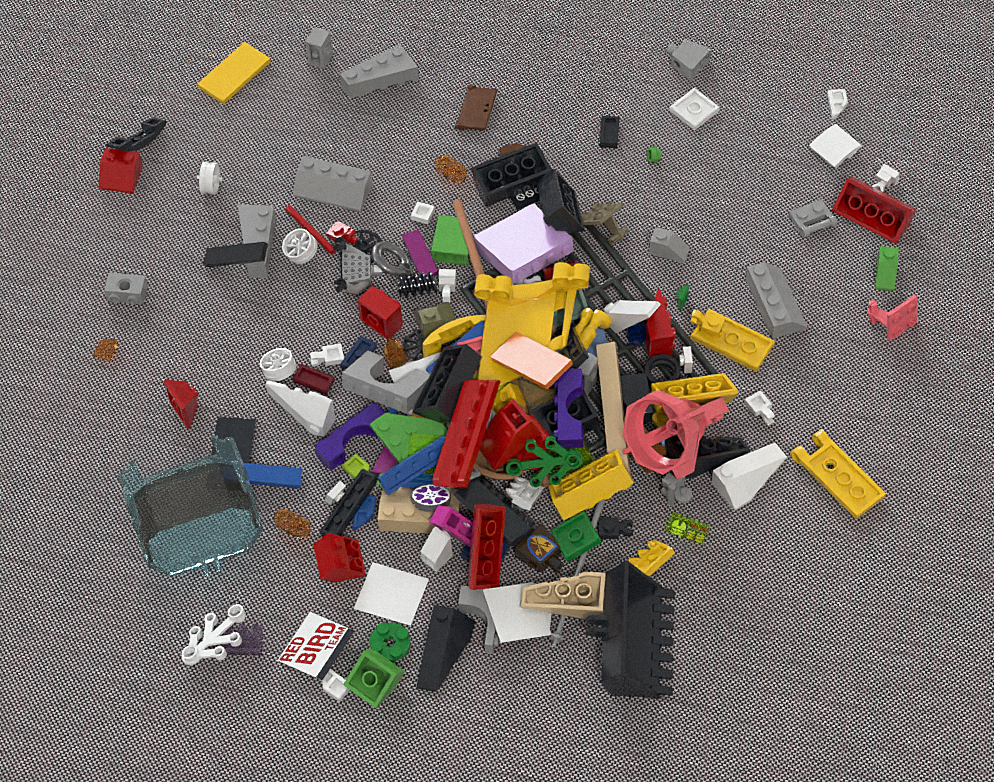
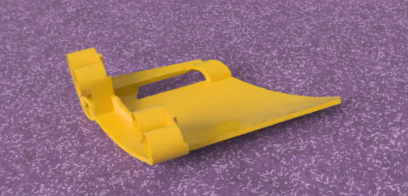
[474,262,590,387]

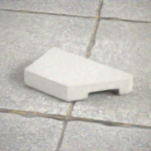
[827,89,848,120]
[322,669,350,702]

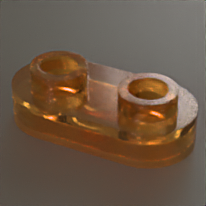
[435,155,467,183]
[274,509,311,539]

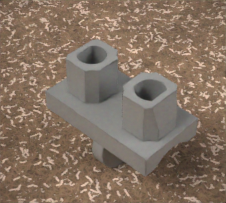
[661,472,692,507]

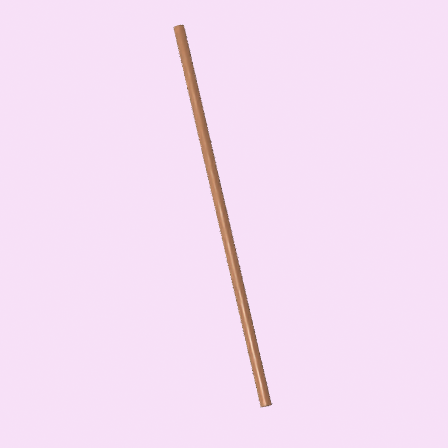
[453,199,551,487]

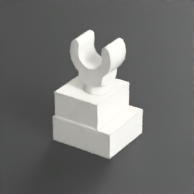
[872,164,900,192]
[439,269,457,302]

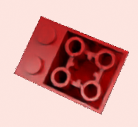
[645,289,676,359]
[479,398,541,470]

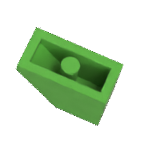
[875,246,899,291]

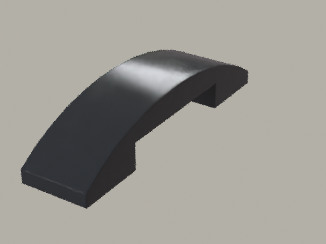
[106,117,166,151]

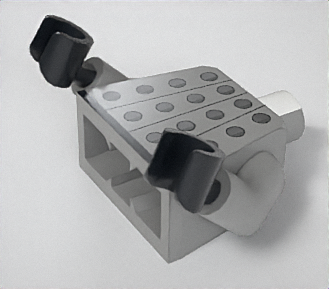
[333,237,382,294]

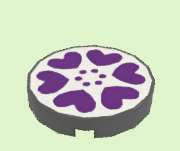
[411,484,451,512]

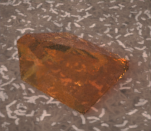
[93,339,118,361]

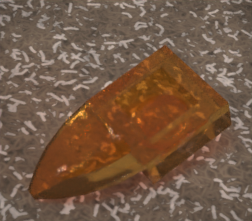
[384,338,408,369]

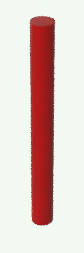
[285,205,336,255]

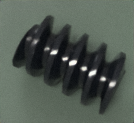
[398,271,437,299]

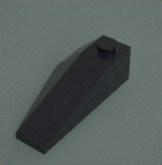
[665,436,751,479]

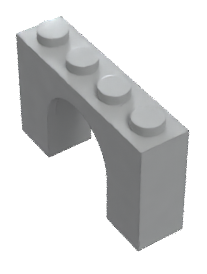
[342,351,430,414]

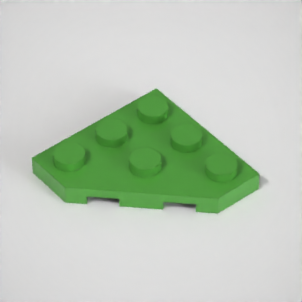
[370,413,448,463]

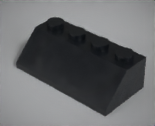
[471,142,552,207]
[537,168,585,232]
[413,344,482,423]
[453,478,537,546]

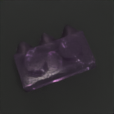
[221,623,264,655]

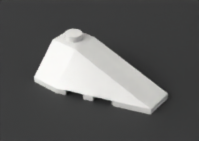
[266,380,336,437]
[712,443,787,511]

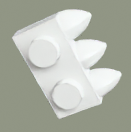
[506,477,544,511]

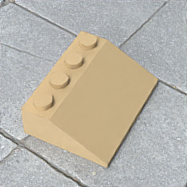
[378,487,461,534]

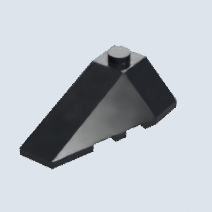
[417,605,475,692]

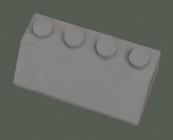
[293,156,373,212]
[746,262,808,339]

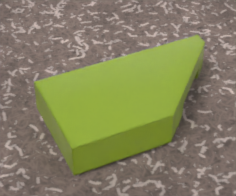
[342,453,370,479]

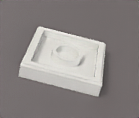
[669,88,720,131]

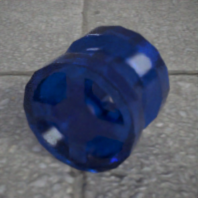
[627,322,646,346]

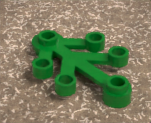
[506,436,583,488]

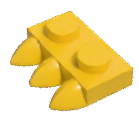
[628,540,675,577]

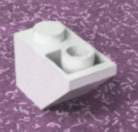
[421,526,453,572]

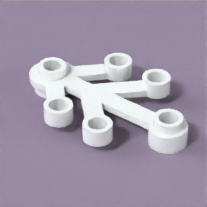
[182,604,246,665]

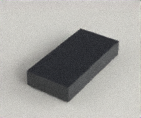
[600,116,620,148]

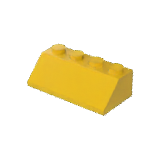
[651,373,738,413]
[548,449,634,520]

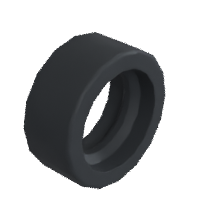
[644,354,681,388]

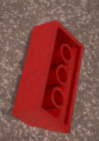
[832,177,917,244]
[468,504,506,590]

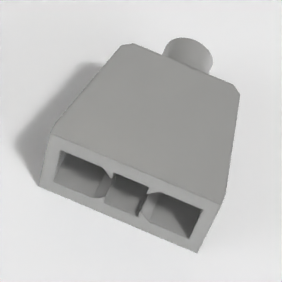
[666,40,711,81]

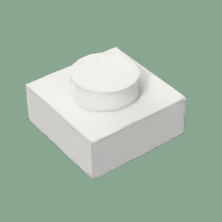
[411,201,435,224]
[679,346,693,373]
[325,481,346,505]

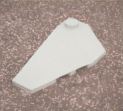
[603,300,661,333]

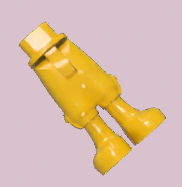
[562,308,612,357]

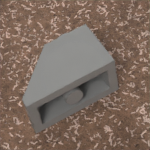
[649,227,690,263]

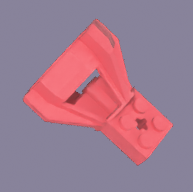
[622,390,729,479]

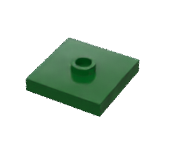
[550,510,602,562]

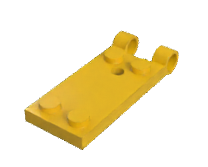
[790,430,886,519]

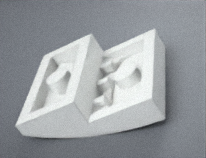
[809,124,862,169]

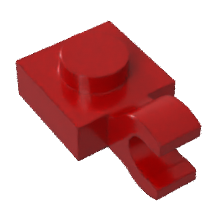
[326,221,358,244]

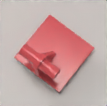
[868,295,918,341]

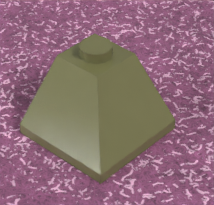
[413,302,456,339]

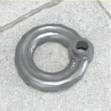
[371,241,412,279]

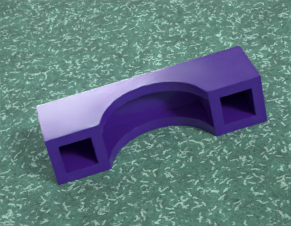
[554,369,584,448]
[315,402,385,471]

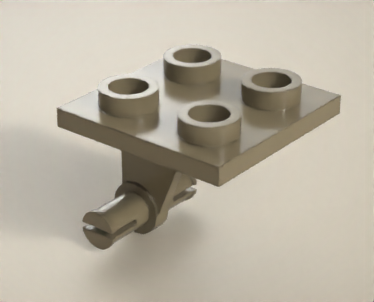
[581,202,629,245]

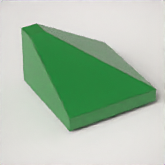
[676,285,689,310]

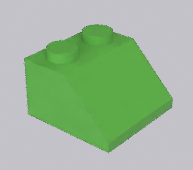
[343,648,405,708]

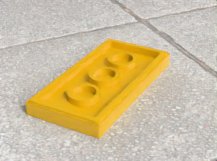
[197,42,271,105]
[690,309,775,372]

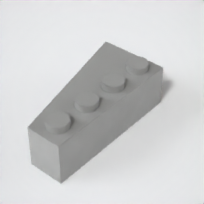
[237,204,276,278]

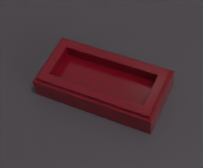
[292,364,335,395]

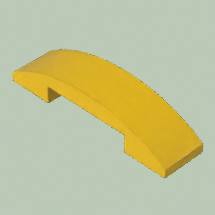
[423,315,486,358]

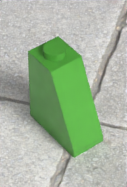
[431,215,469,265]

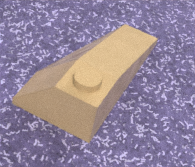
[521,572,606,619]

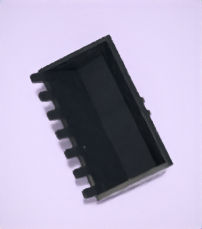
[586,560,675,699]

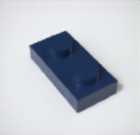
[341,336,377,370]

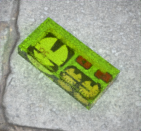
[665,512,710,545]

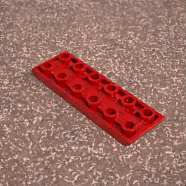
[432,380,501,488]

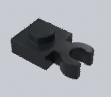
[599,518,633,539]

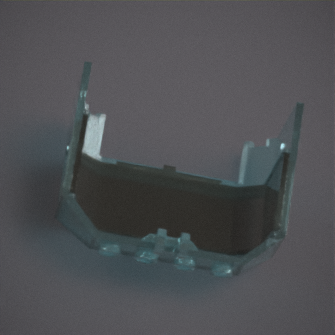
[118,435,263,577]

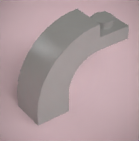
[458,585,499,654]

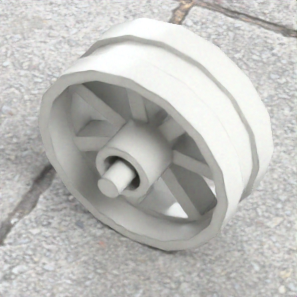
[197,161,222,195]
[282,229,318,264]
[260,348,297,381]

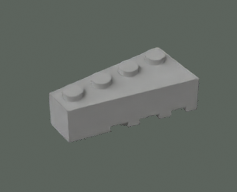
[340,44,419,98]

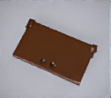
[455,85,498,130]

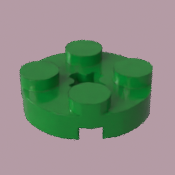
[369,623,411,663]

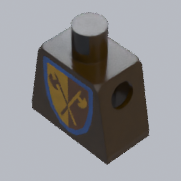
[515,523,564,573]

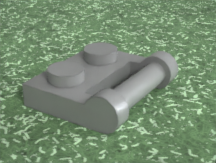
[789,199,837,238]

